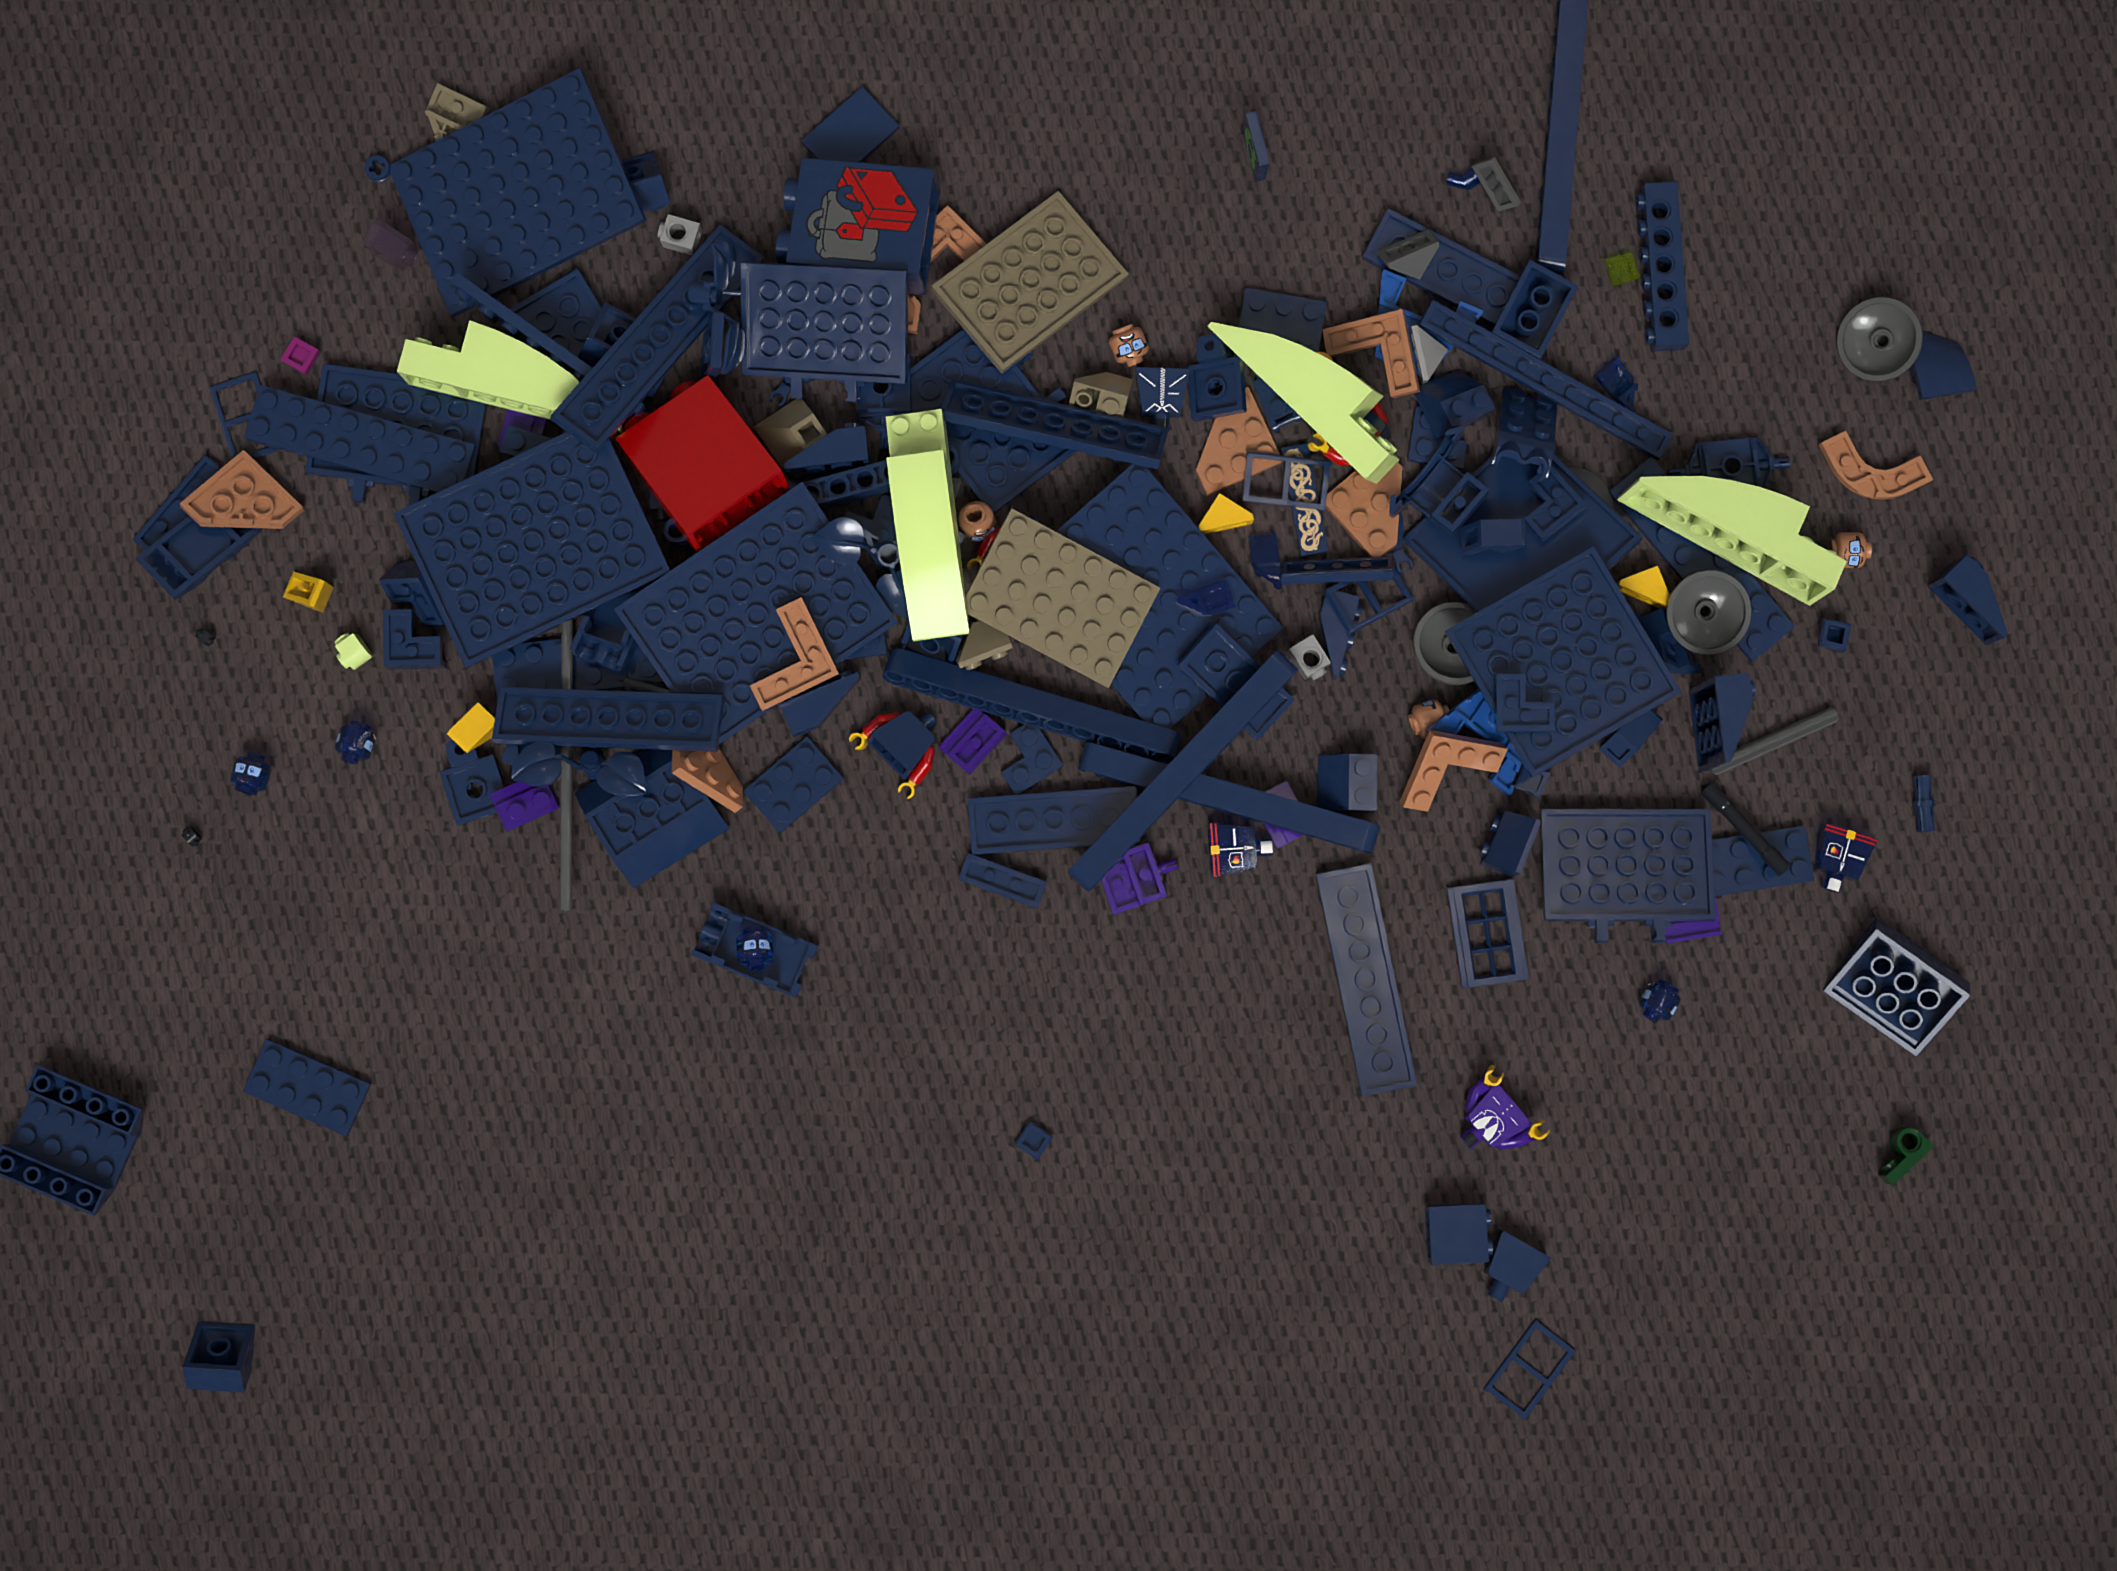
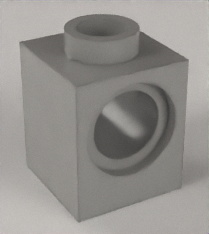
[658,214,703,255]
[1287,635,1331,681]

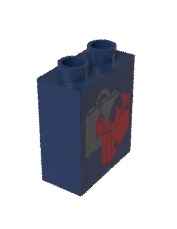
[776,158,940,295]

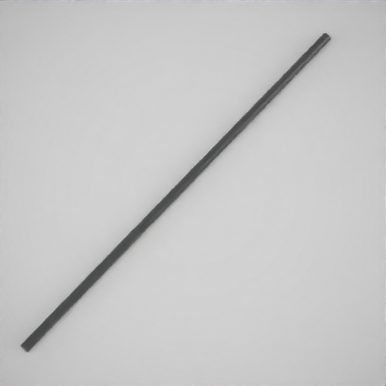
[560,429,573,911]

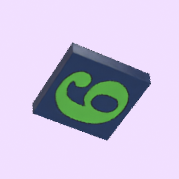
[1242,111,1270,182]

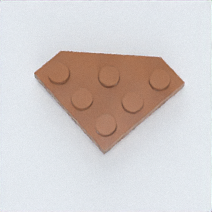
[1195,387,1283,496]
[180,450,304,529]
[1326,462,1402,557]
[672,747,743,813]

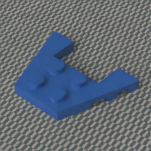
[1375,269,1483,376]
[1426,689,1521,795]

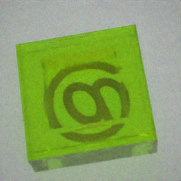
[1604,252,1640,287]

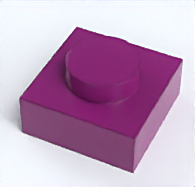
[280,336,321,376]

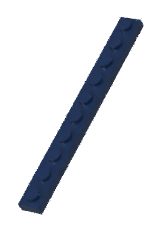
[1418,300,1673,460]

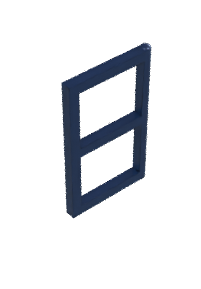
[209,372,280,459]
[1242,451,1331,511]
[1324,567,1413,634]
[1483,1319,1576,1419]

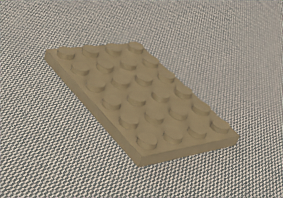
[931,191,1129,374]
[965,508,1160,688]

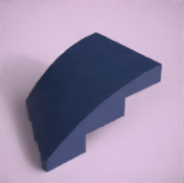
[1909,332,1977,400]
[1633,608,1702,674]

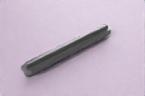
[1711,707,1839,775]

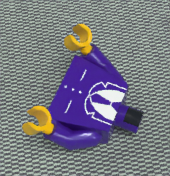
[1460,1065,1550,1150]

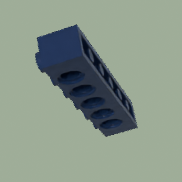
[1635,182,1689,352]

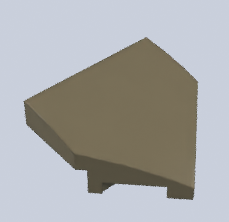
[425,83,489,141]

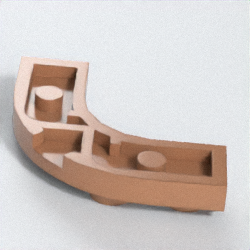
[1819,431,1933,500]

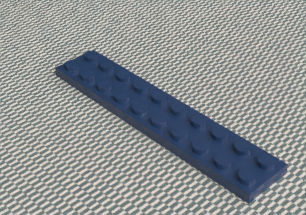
[551,225,764,454]

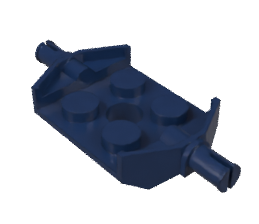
[857,354,913,449]
[1667,437,1791,489]

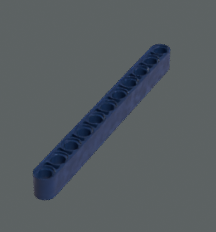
[1535,0,1588,274]
[663,444,961,548]
[882,648,1182,765]
[1068,650,1299,892]
[1078,742,1380,854]

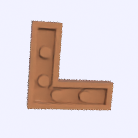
[930,205,987,263]
[1322,309,1420,398]
[750,597,839,711]
[1400,730,1508,812]

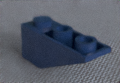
[1318,588,1363,680]
[780,671,861,738]

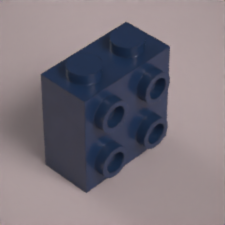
[1425,1203,1493,1265]

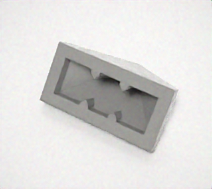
[1410,325,1448,384]

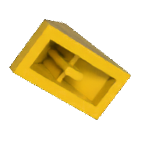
[1198,493,1254,535]
[1616,566,1670,609]
[283,571,334,613]
[447,703,495,753]

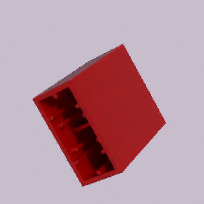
[615,375,790,553]

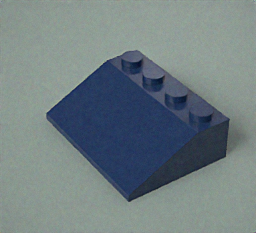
[1689,673,1755,773]
[1823,917,1971,1056]

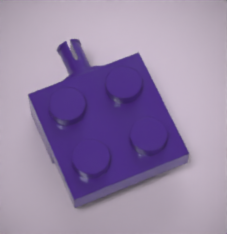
[1101,843,1178,915]

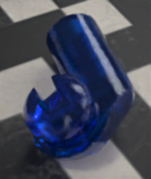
[1446,168,1481,190]

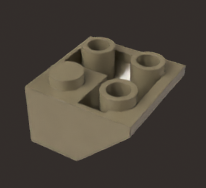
[1069,372,1133,418]
[754,398,827,473]
[955,619,1013,670]

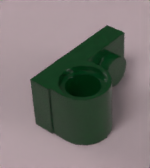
[1878,1127,1934,1185]

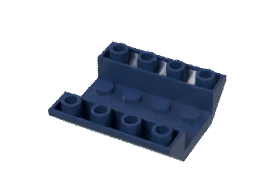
[575,749,730,888]
[0,1065,143,1216]

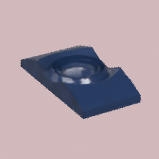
[136,516,262,600]

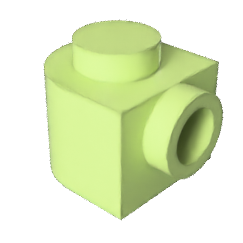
[334,633,373,670]

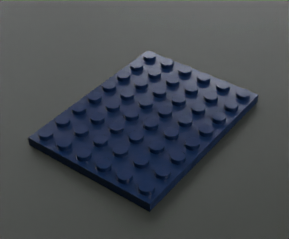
[389,68,647,317]
[393,432,671,668]
[1055,463,1283,729]
[614,482,898,745]

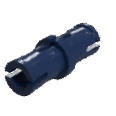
[1912,775,1936,832]

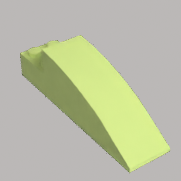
[397,320,623,436]
[1208,322,1400,484]
[886,409,970,641]
[1617,476,1847,606]

